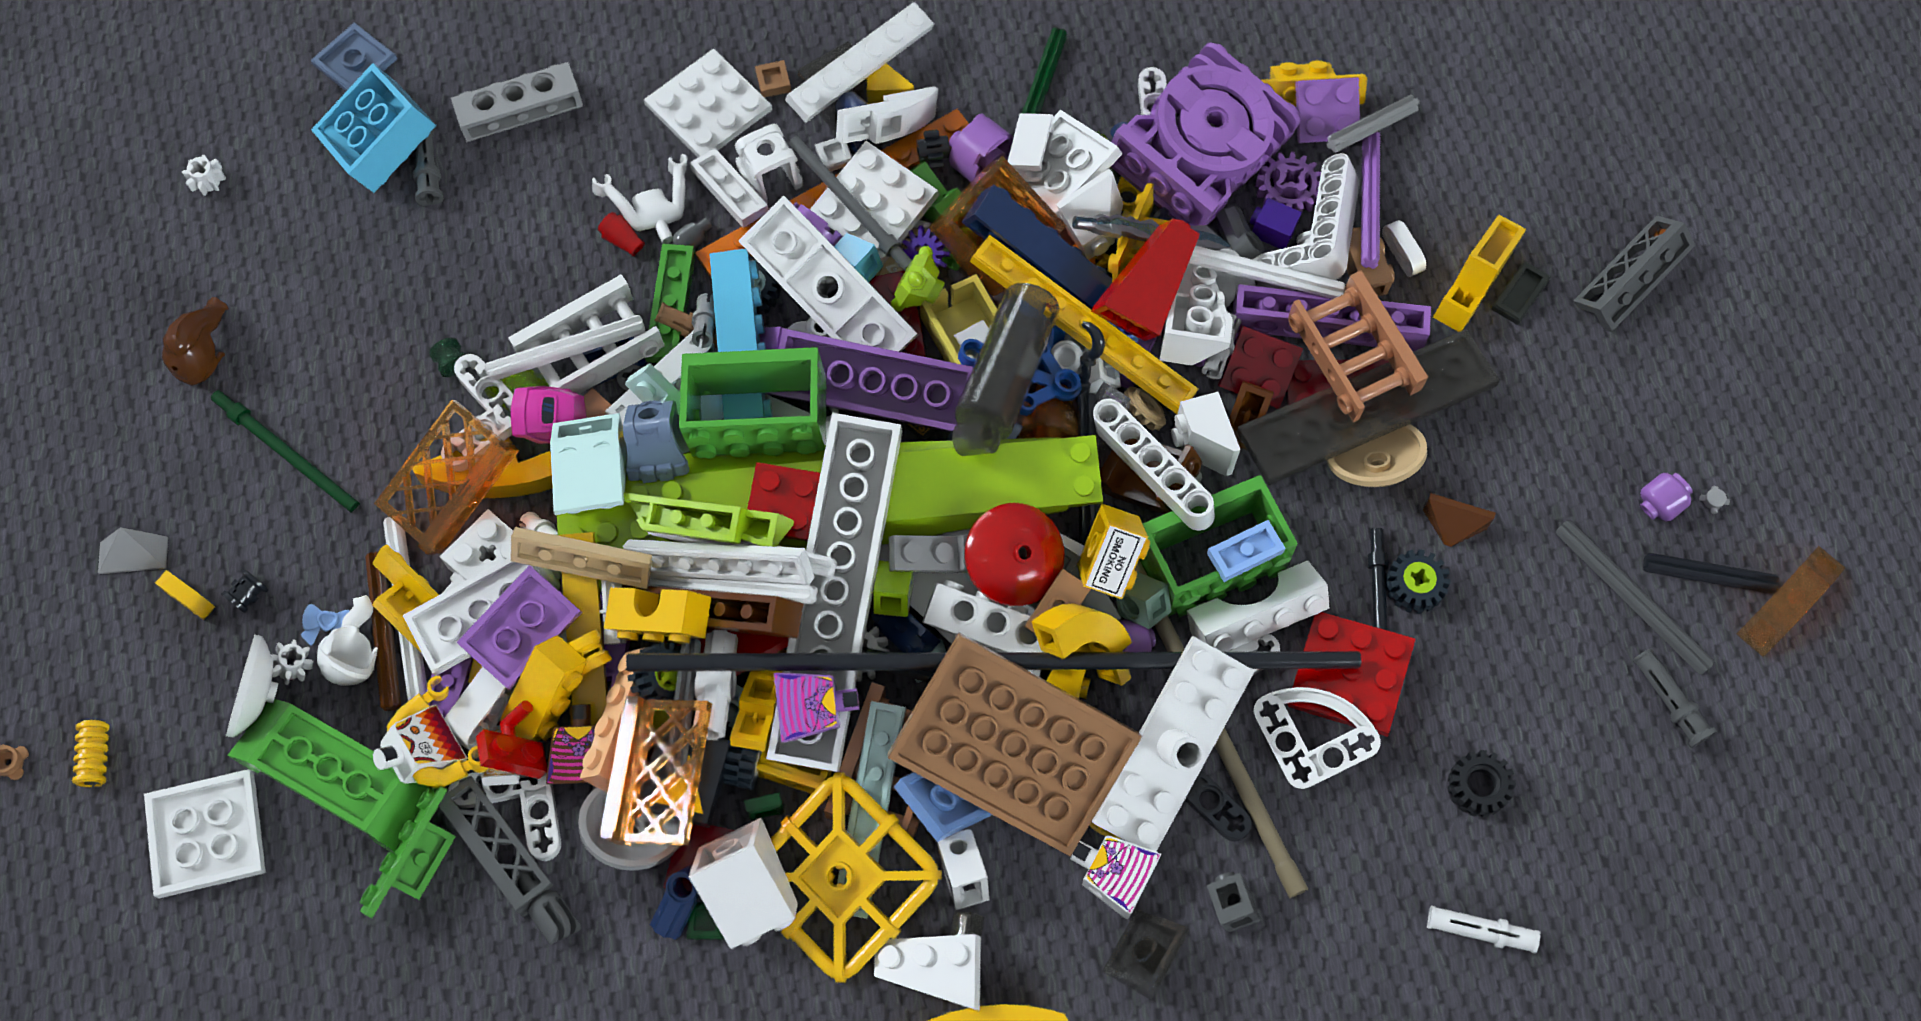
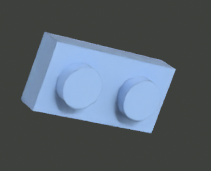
[1207,520,1286,582]

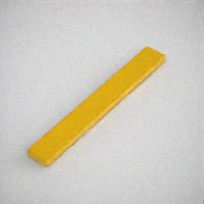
[969,235,1199,414]

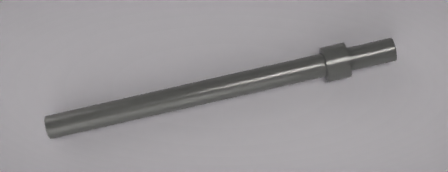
[789,136,912,271]

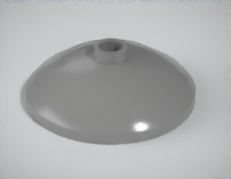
[579,776,686,870]

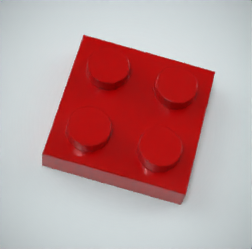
[747,462,821,542]

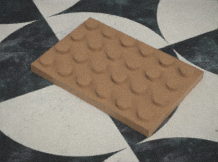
[887,633,1142,856]

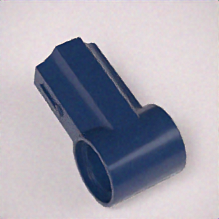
[650,865,700,940]

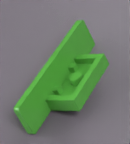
[360,786,456,918]

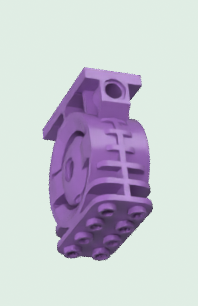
[1111,43,1300,236]

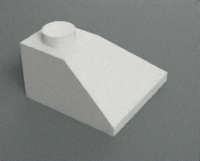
[1056,169,1123,260]

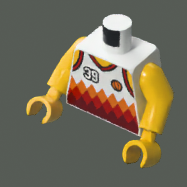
[373,676,488,788]

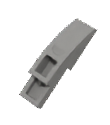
[889,535,1026,573]

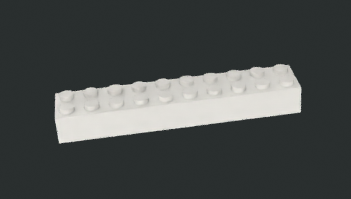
[766,413,902,772]

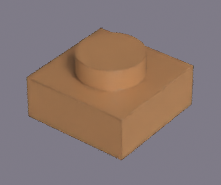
[755,60,791,97]

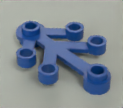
[958,330,1081,416]

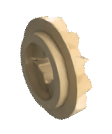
[1122,386,1166,430]

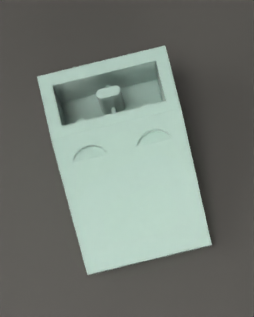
[550,413,628,515]

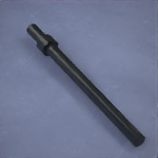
[1368,528,1388,631]

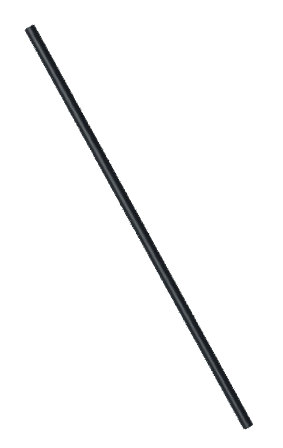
[626,651,1362,672]

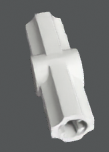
[693,630,738,740]

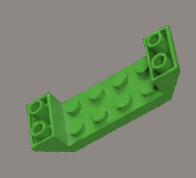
[228,699,439,853]

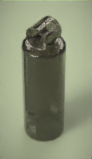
[952,283,1060,456]

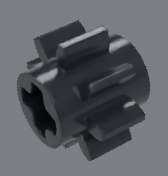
[916,129,950,169]

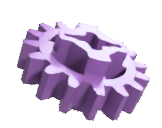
[1255,152,1321,215]

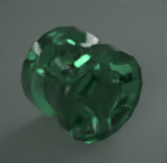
[429,337,466,378]

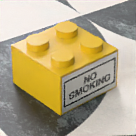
[1077,503,1150,599]

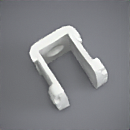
[735,124,803,204]

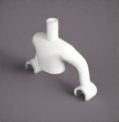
[592,154,687,244]

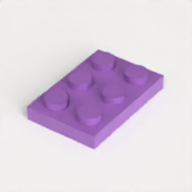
[456,565,582,690]

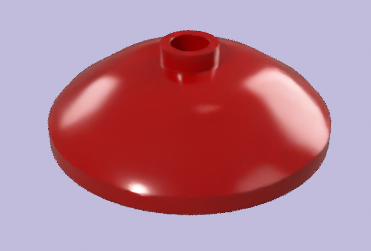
[965,503,1065,606]

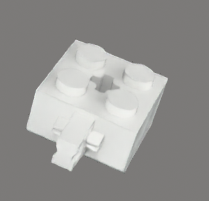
[439,509,513,593]

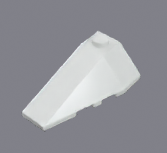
[1160,263,1233,366]

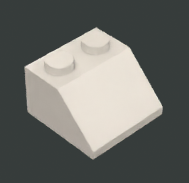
[1171,392,1240,476]

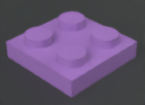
[1295,77,1360,143]

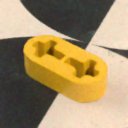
[155,570,215,620]

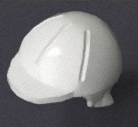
[317,595,378,686]

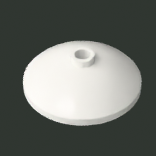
[226,634,278,738]

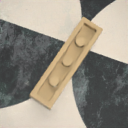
[511,527,652,589]

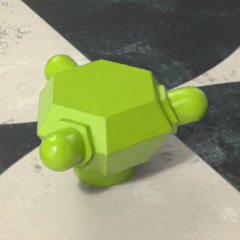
[890,246,945,312]

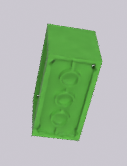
[679,347,826,459]
[1139,475,1298,617]

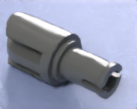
[518,872,581,945]

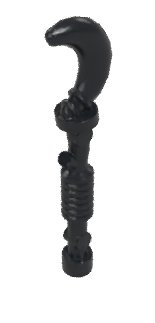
[1071,321,1105,430]

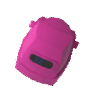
[511,386,587,444]

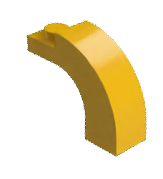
[1031,604,1132,686]

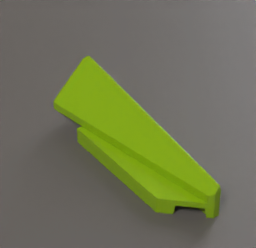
[623,493,794,547]

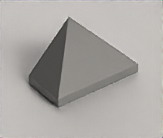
[98,527,168,574]

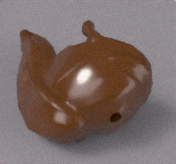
[162,297,229,386]

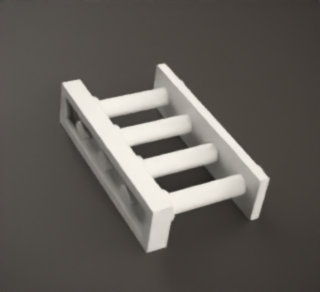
[508,274,664,394]

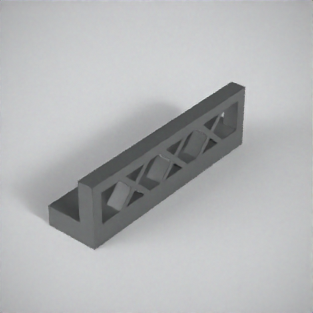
[1573,215,1696,332]
[439,776,553,917]

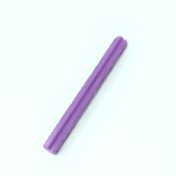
[1361,132,1380,269]

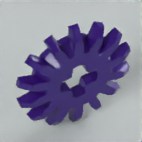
[898,225,951,276]

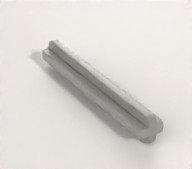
[1326,95,1420,152]

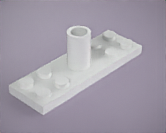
[739,196,919,352]
[1091,636,1255,851]

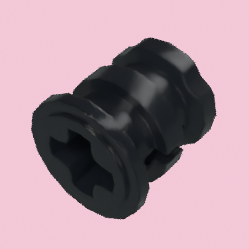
[221,569,269,613]

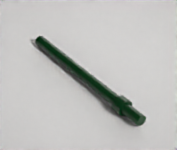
[211,390,360,513]

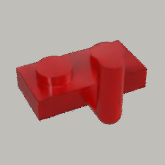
[476,700,547,779]

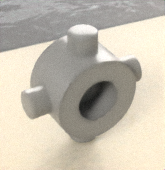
[1699,486,1730,514]

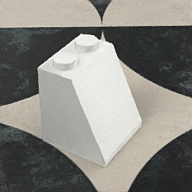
[689,818,798,949]

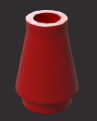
[598,212,645,257]

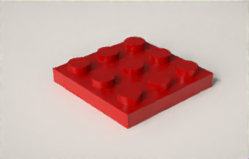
[1287,612,1416,737]

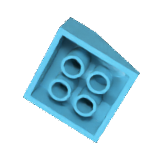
[311,63,436,193]

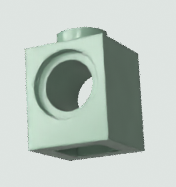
[1116,572,1172,629]

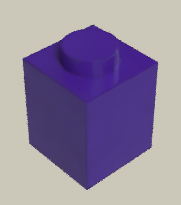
[1249,198,1302,249]

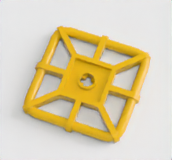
[770,772,942,983]

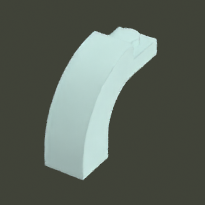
[625,363,724,421]

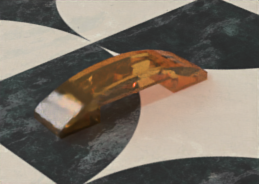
[1736,546,1845,657]

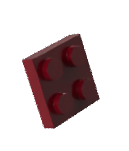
[1218,325,1303,409]

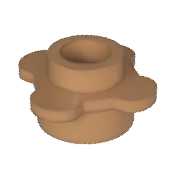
[0,745,29,780]

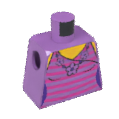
[774,673,859,743]

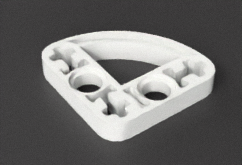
[1254,687,1381,789]

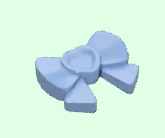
[301,604,350,646]

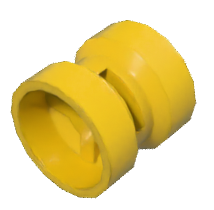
[568,629,612,675]

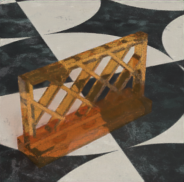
[374,400,520,555]
[600,696,712,846]

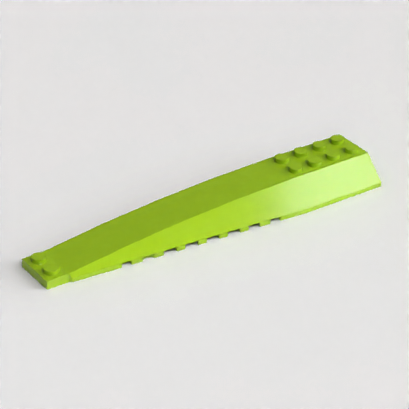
[557,435,1103,592]

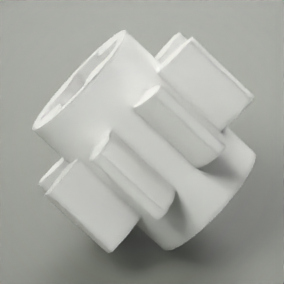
[182,155,226,196]
[271,639,313,685]

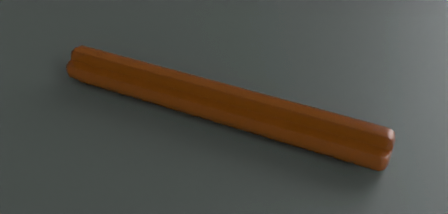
[365,551,401,711]

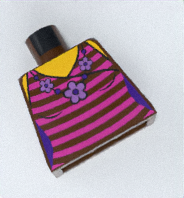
[546,704,596,784]

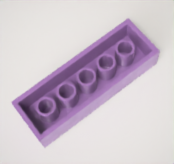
[769,328,980,435]

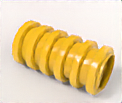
[72,720,110,787]

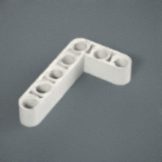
[1253,153,1360,290]

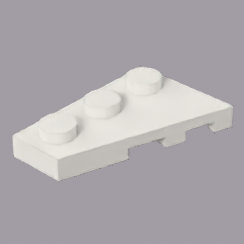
[874,934,981,1011]

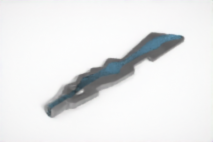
[1072,214,1231,250]

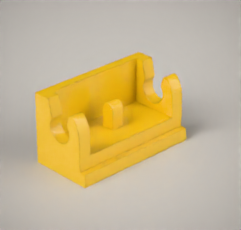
[756,739,833,794]

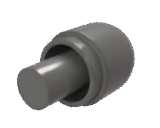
[672,218,712,250]

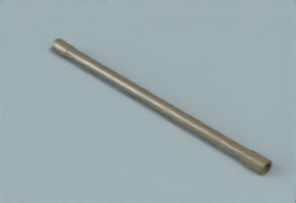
[1135,560,1309,899]

